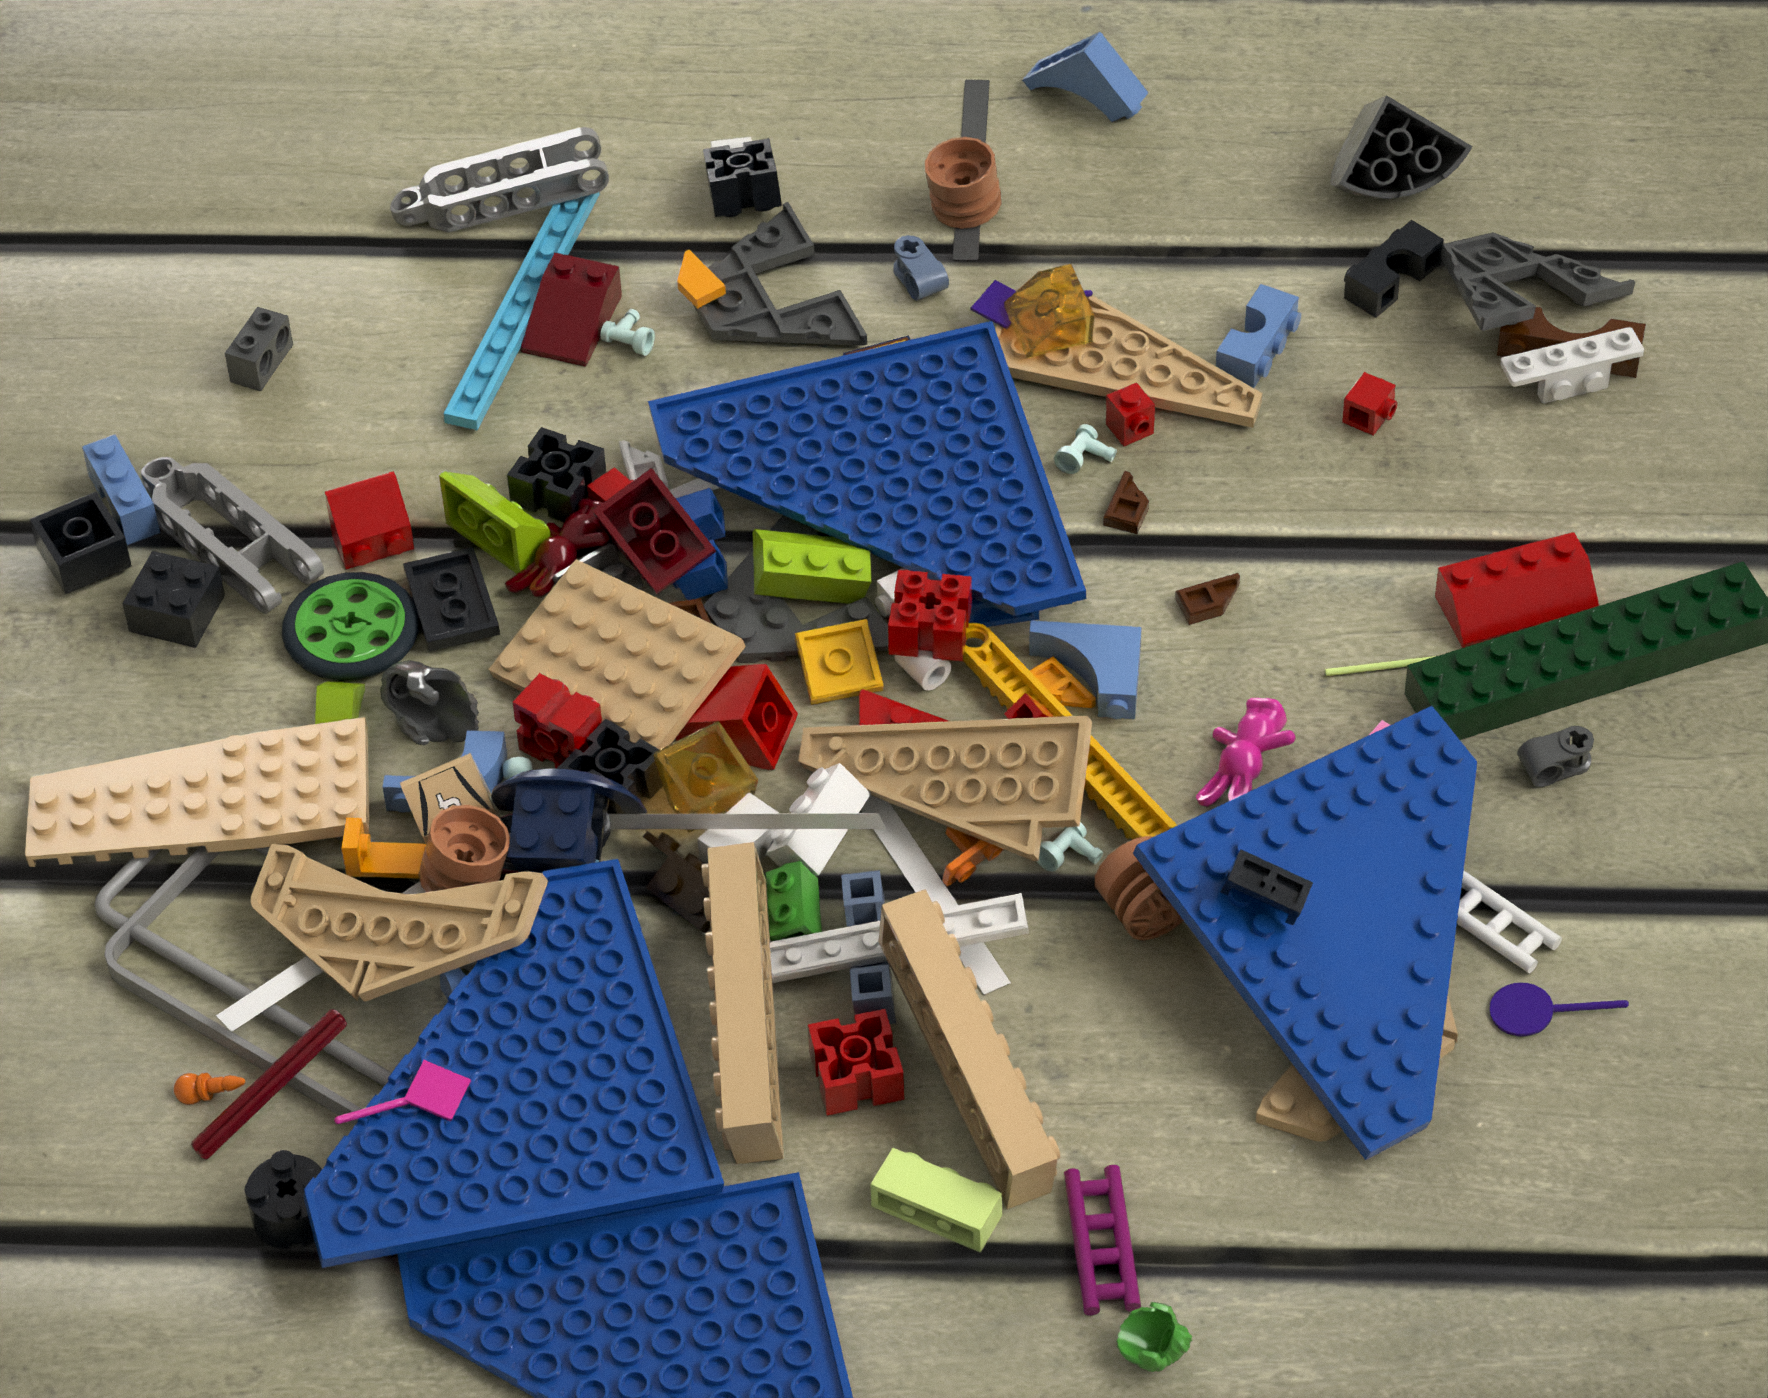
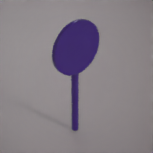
[1490,982,1629,1036]

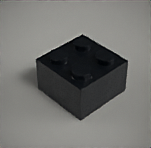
[30,492,132,594]
[122,551,225,648]

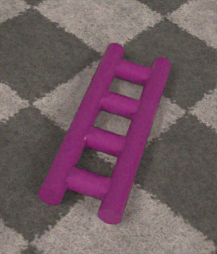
[1064,1165,1141,1316]

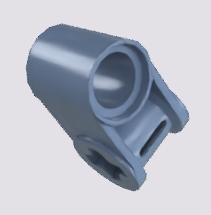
[893,235,949,301]

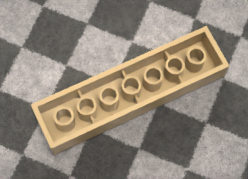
[702,842,784,1165]
[878,889,1060,1209]

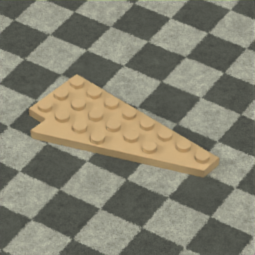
[995,274,1262,428]
[798,715,1092,861]

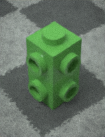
[766,860,822,941]

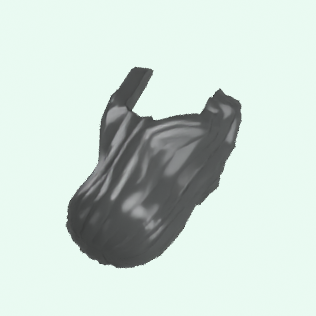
[380,660,479,746]

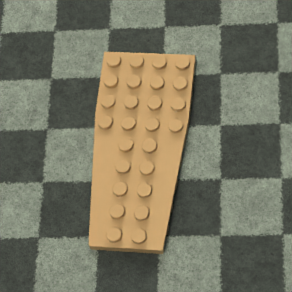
[25,717,369,867]

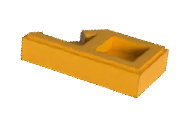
[677,250,726,309]
[1029,656,1096,708]

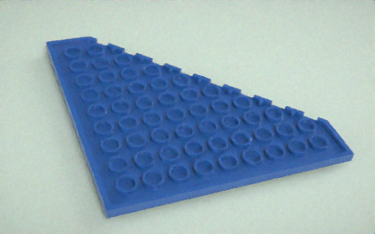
[648,321,1087,616]
[1133,706,1477,1160]
[304,859,724,1268]
[398,1172,853,1398]

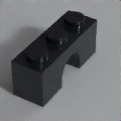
[1344,220,1444,318]

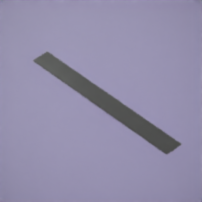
[953,79,990,260]

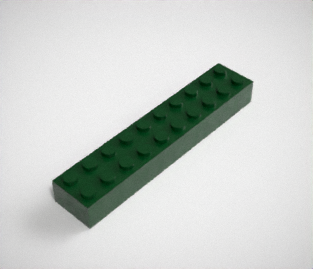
[1404,561,1768,740]

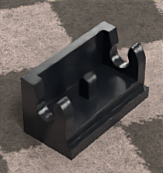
[1220,849,1313,926]

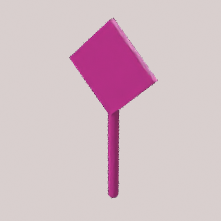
[334,1060,471,1124]

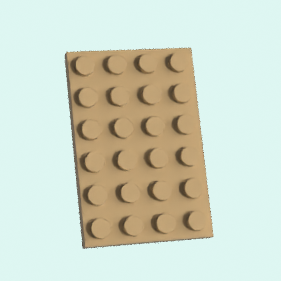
[488,559,746,752]

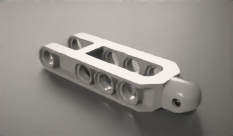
[390,127,609,232]
[141,457,324,614]

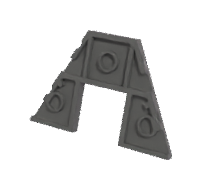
[693,202,867,346]
[1440,232,1635,331]
[703,515,889,663]

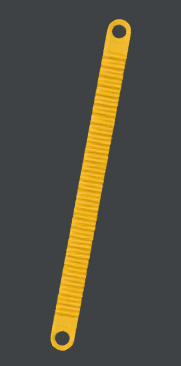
[963,623,1178,840]

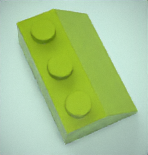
[439,471,551,574]
[753,529,871,604]

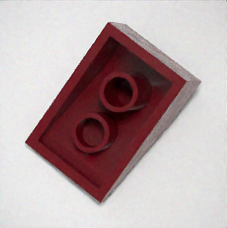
[521,253,622,367]
[593,468,716,595]

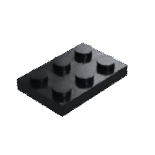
[403,547,500,652]

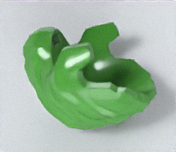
[1116,1302,1192,1372]

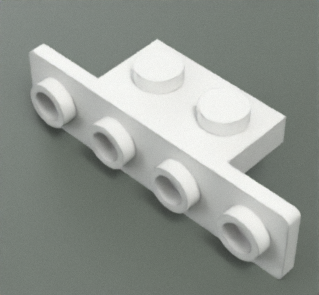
[1500,327,1644,404]

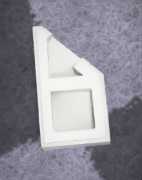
[619,440,668,488]

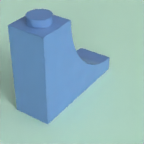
[1022,32,1148,122]
[1029,620,1142,719]

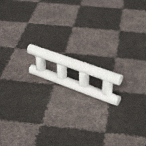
[1457,871,1562,973]

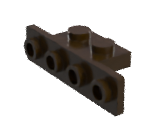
[643,831,711,933]

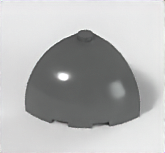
[1330,95,1473,200]

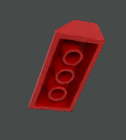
[1435,532,1599,648]

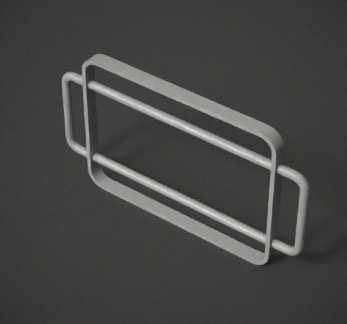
[94,837,477,1125]

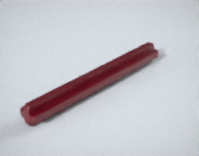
[191,1009,347,1159]

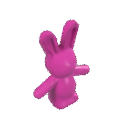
[1196,698,1296,807]

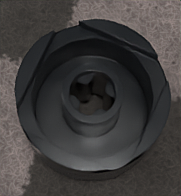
[244,1150,322,1249]

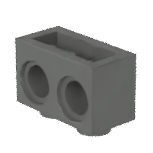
[225,307,293,391]

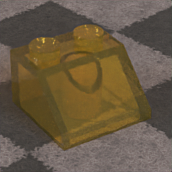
[1004,264,1094,358]
[653,721,758,833]

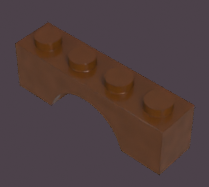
[1497,307,1646,378]

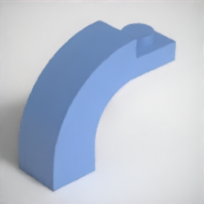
[383,731,507,812]

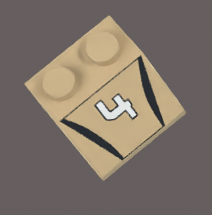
[400,753,502,843]

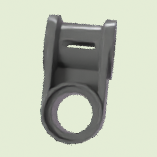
[1517,726,1594,787]

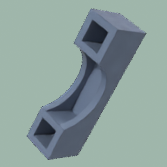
[841,870,896,1024]

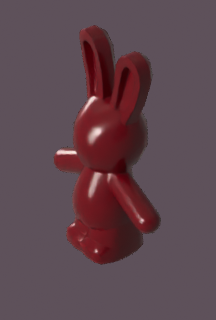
[505,499,610,598]

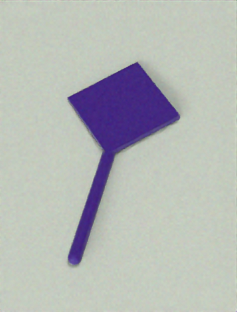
[970,280,1093,329]

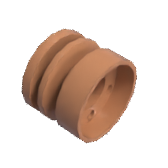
[925,137,1002,229]
[418,805,510,892]
[1095,836,1184,941]

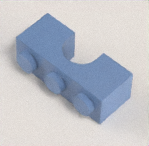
[1216,284,1301,388]
[82,434,160,545]

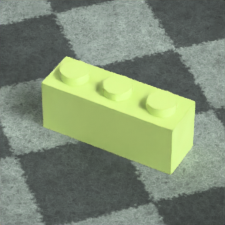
[870,1148,1002,1253]

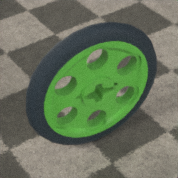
[282,572,420,681]

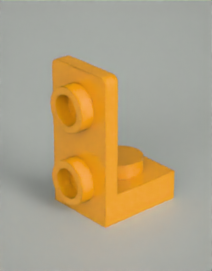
[341,818,426,879]

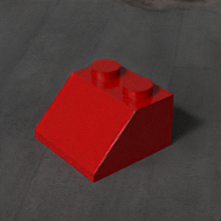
[325,471,414,570]

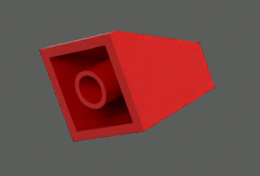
[675,664,798,770]

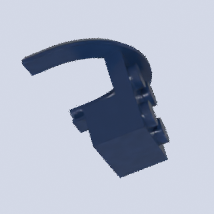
[491,769,647,873]

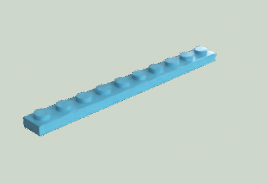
[443,192,600,430]

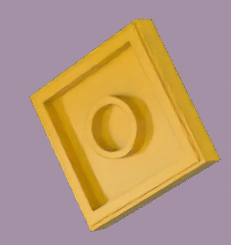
[795,619,884,705]

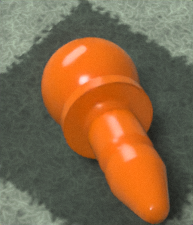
[174,1073,246,1105]

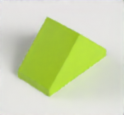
[315,681,365,724]

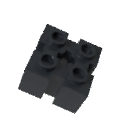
[703,138,782,217]
[507,427,606,522]
[557,719,669,814]

